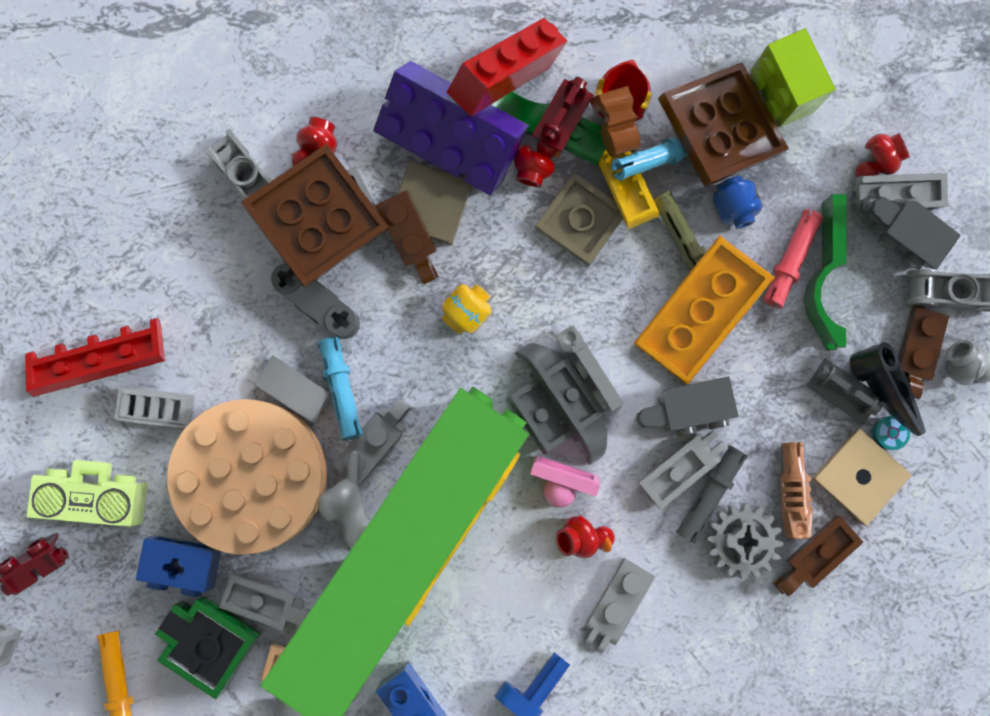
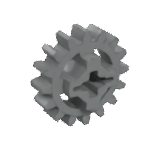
[705,503,784,580]

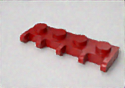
[25,318,165,397]

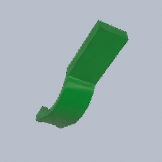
[491,91,606,166]
[804,194,846,350]

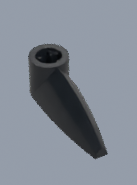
[850,342,926,436]

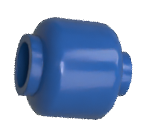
[713,176,762,229]

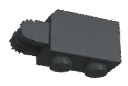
[859,196,961,270]
[636,376,739,437]

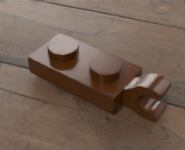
[375,190,439,284]
[898,306,949,400]
[773,515,864,597]

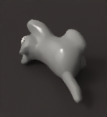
[318,451,372,549]

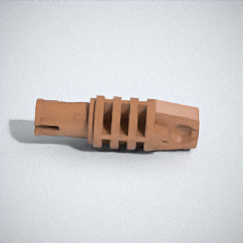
[779,442,813,539]

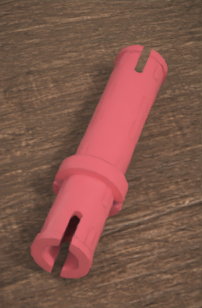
[762,209,824,309]

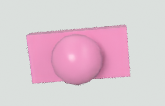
[530,455,600,508]

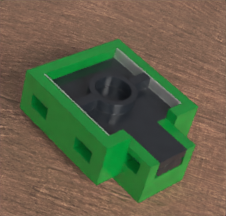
[154,596,261,700]

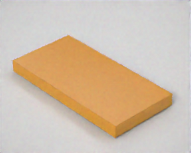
[634,235,775,385]

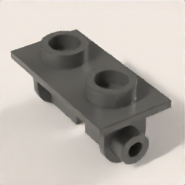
[807,358,883,425]

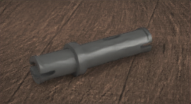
[675,445,748,544]

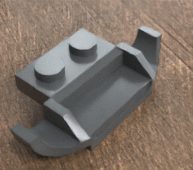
[506,343,607,465]

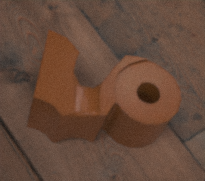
[589,86,641,158]

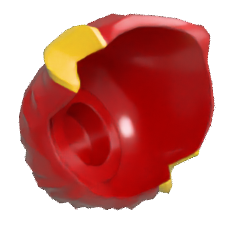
[595,59,652,121]

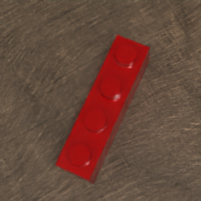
[446,18,568,117]

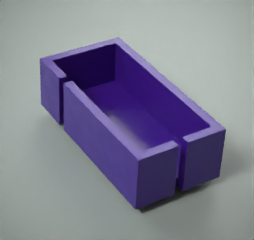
[373,61,529,196]

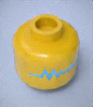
[442,284,492,335]

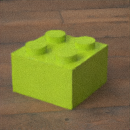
[751,28,836,128]

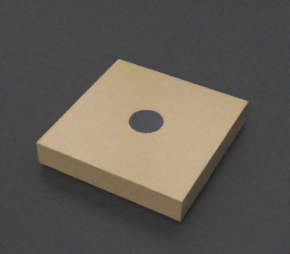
[811,428,912,526]

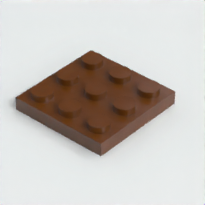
[658,62,789,188]
[241,144,389,289]

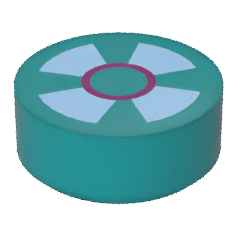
[872,416,910,450]

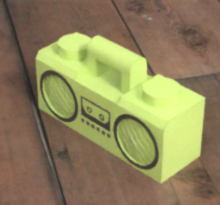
[27,460,148,527]

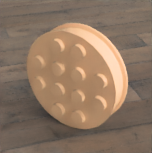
[167,399,327,554]

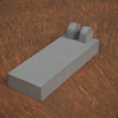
[852,173,948,211]

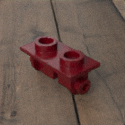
[532,77,594,152]
[0,533,69,596]

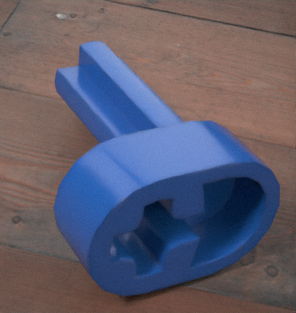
[494,652,570,716]

